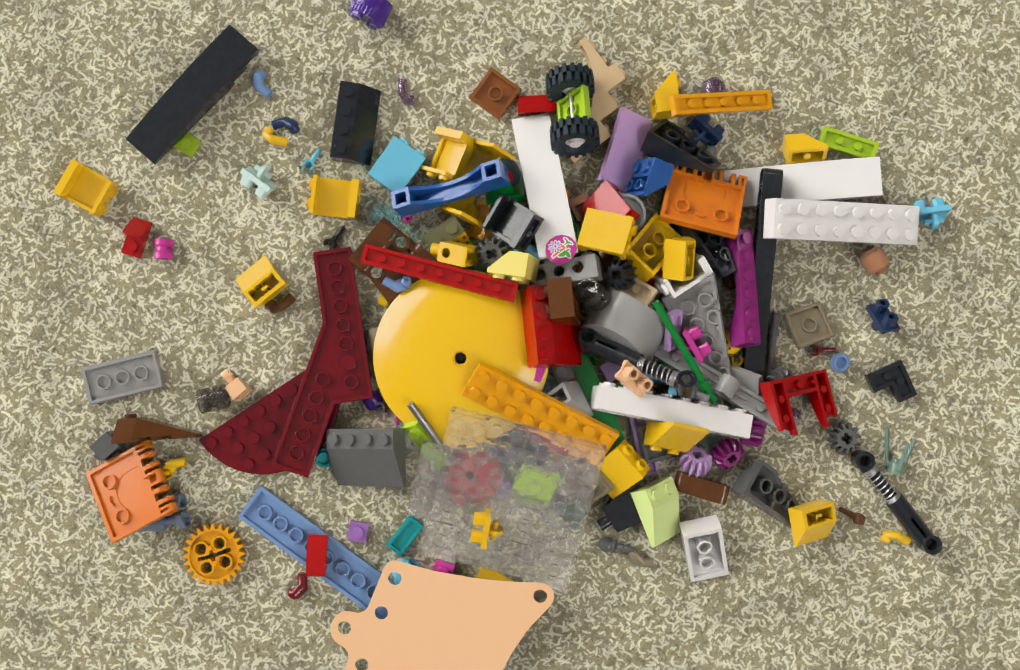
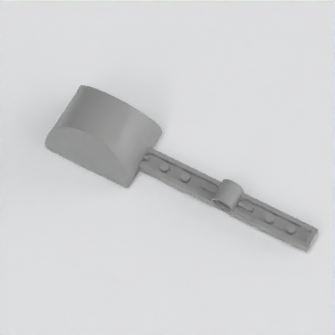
[578,284,800,437]

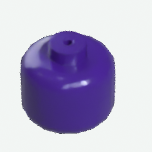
[363,391,384,411]

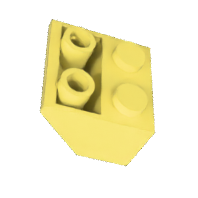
[487,251,540,285]

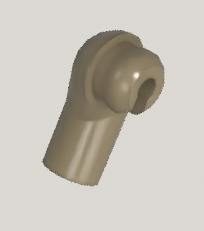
[628,546,654,568]

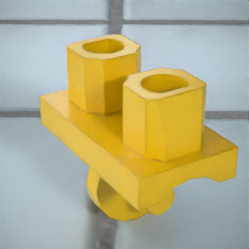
[470,508,504,550]

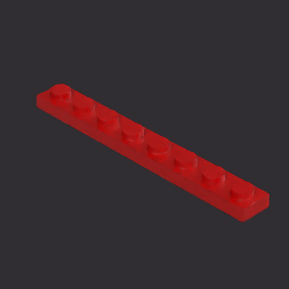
[360,244,519,303]

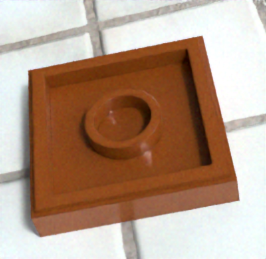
[469,67,522,121]

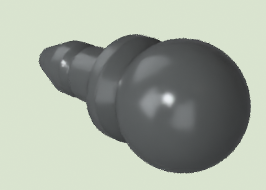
[599,537,635,553]

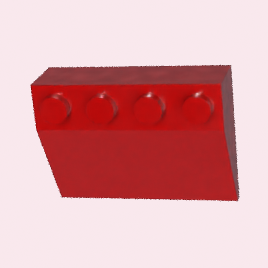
[520,285,582,368]

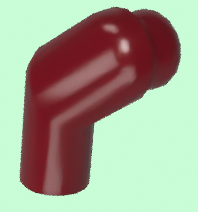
[288,572,308,600]

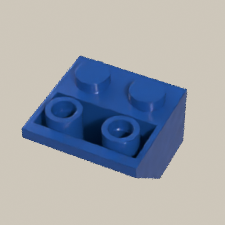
[626,157,675,196]

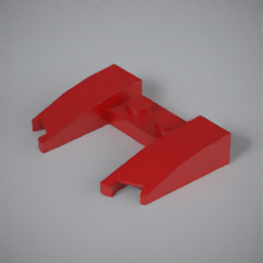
[759,369,838,436]

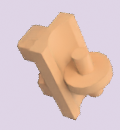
[614,360,653,398]

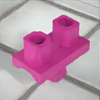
[677,325,712,363]

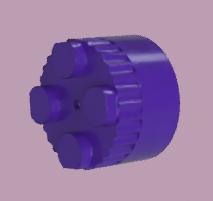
[349,0,393,31]

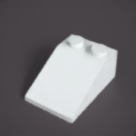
[679,515,729,582]

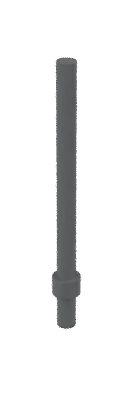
[762,313,780,427]

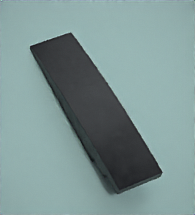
[126,24,259,165]

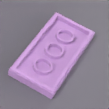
[597,107,653,193]

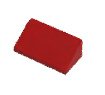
[517,95,556,116]

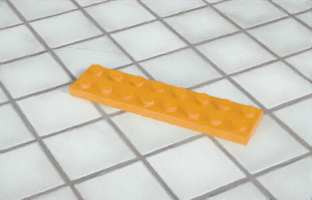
[461,361,619,463]

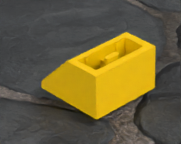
[650,71,681,121]
[662,236,696,281]
[236,255,290,309]
[788,499,837,547]

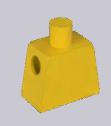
[430,241,480,267]

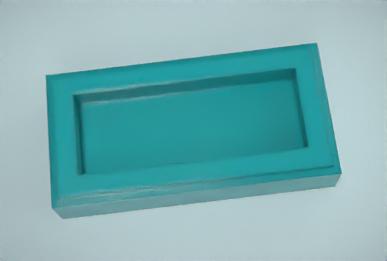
[386,514,425,557]

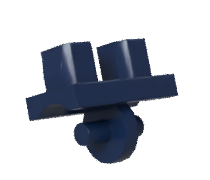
[687,114,725,146]
[866,299,900,334]

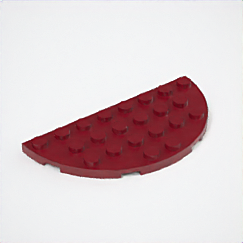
[199,370,340,474]

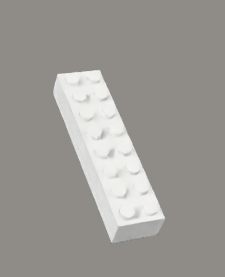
[763,198,920,245]
[589,382,753,439]

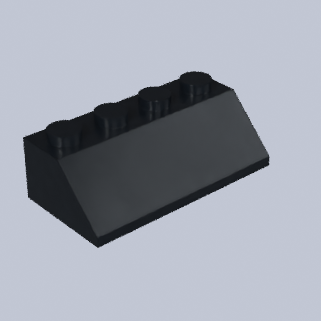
[330,81,381,166]

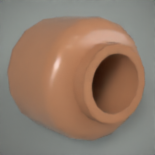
[860,245,890,275]

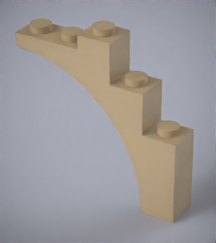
[565,36,626,166]

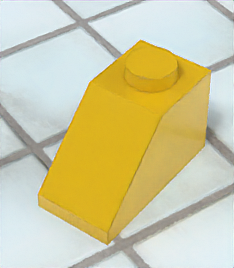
[782,133,828,164]

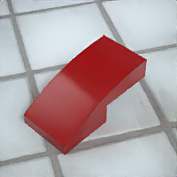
[306,534,329,577]

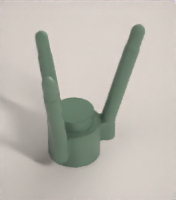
[883,427,917,476]

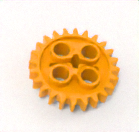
[182,522,247,587]

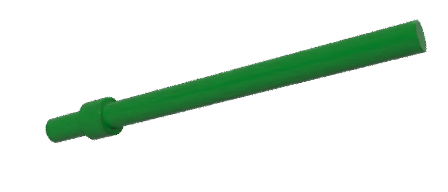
[652,300,718,404]

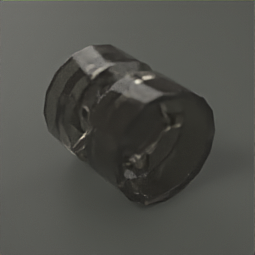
[575,278,611,311]
[196,383,231,414]

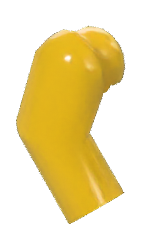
[163,457,187,480]
[880,530,911,546]

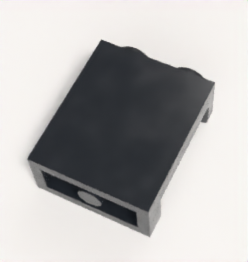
[482,193,544,253]

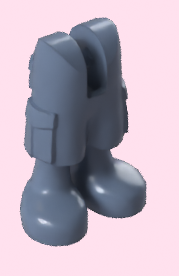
[137,493,191,532]

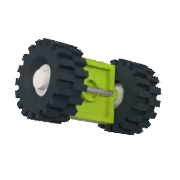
[545,62,600,158]

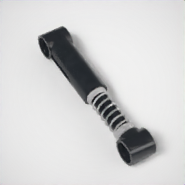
[578,328,697,398]
[850,450,943,555]

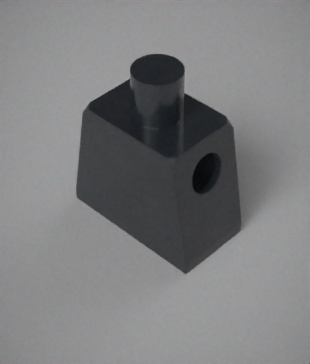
[596,490,641,532]

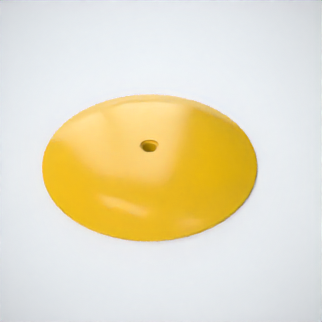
[373,269,548,445]

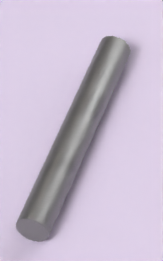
[407,401,446,451]

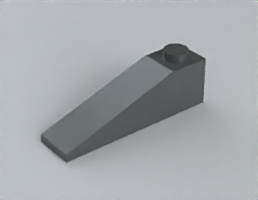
[731,459,799,528]

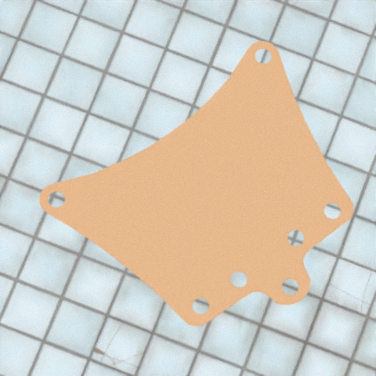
[330,560,554,670]

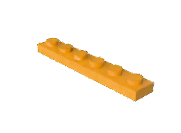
[669,90,773,116]

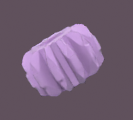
[679,445,712,478]

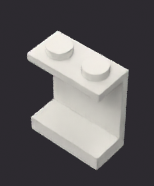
[653,253,714,298]

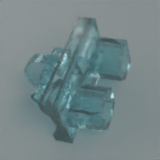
[369,203,401,236]

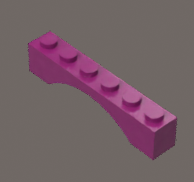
[724,229,761,348]

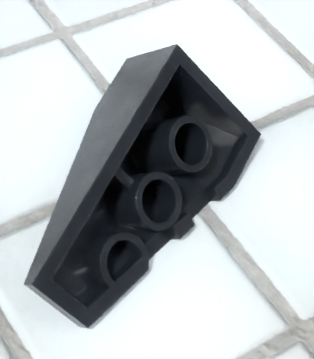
[640,119,722,174]
[670,223,737,278]

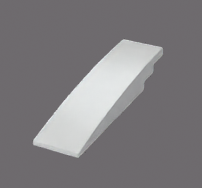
[511,113,578,260]
[723,157,883,208]

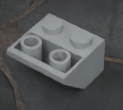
[547,381,594,417]

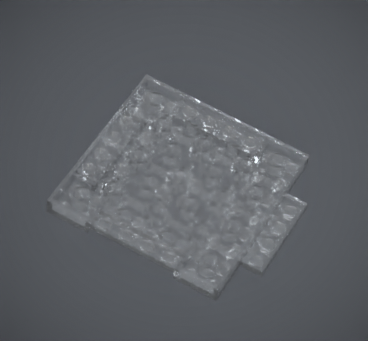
[407,406,607,593]

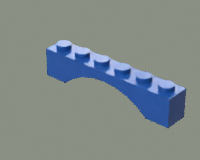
[391,158,510,217]

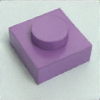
[347,520,370,543]

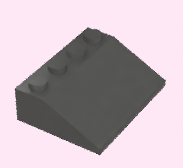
[326,428,406,487]

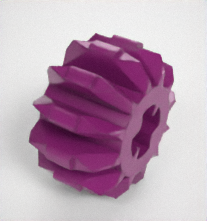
[739,417,766,447]
[710,436,745,470]

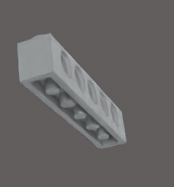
[489,252,603,291]

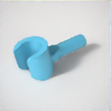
[301,148,321,175]

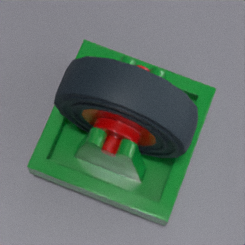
[485,158,525,206]

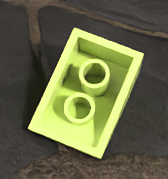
[630,476,680,548]

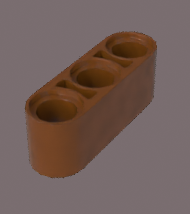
[674,470,730,505]

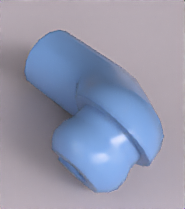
[252,70,273,99]
[382,276,412,293]

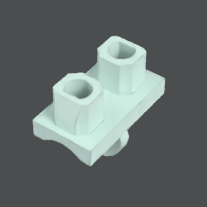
[240,164,278,198]

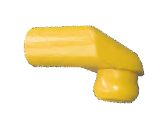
[262,126,288,147]

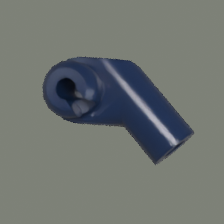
[271,117,300,134]

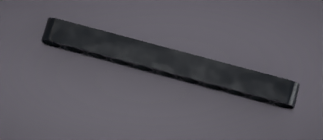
[741,168,783,376]

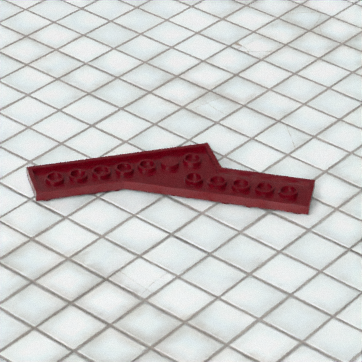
[271,247,374,478]

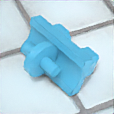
[913,198,952,230]

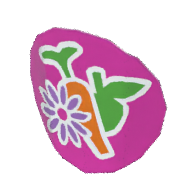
[545,235,577,264]

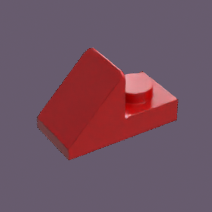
[121,217,153,259]

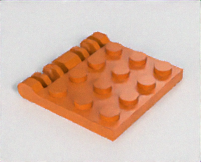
[659,163,747,239]
[85,440,179,543]

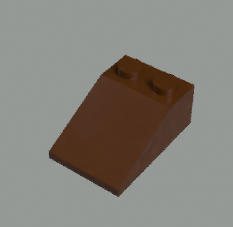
[544,276,581,326]

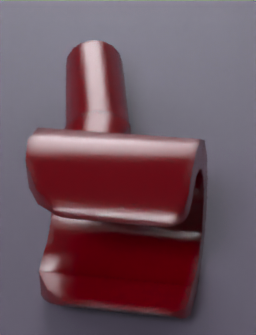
[809,344,836,356]

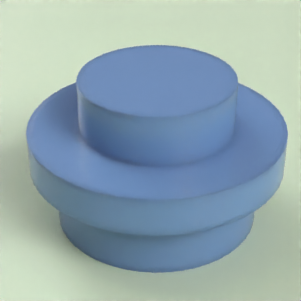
[830,353,850,372]

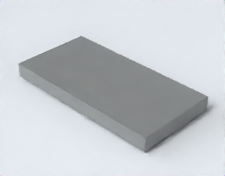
[81,350,166,405]

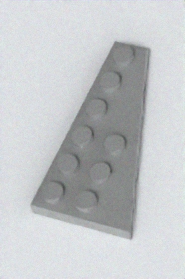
[662,273,732,397]

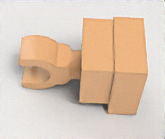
[220,369,253,401]

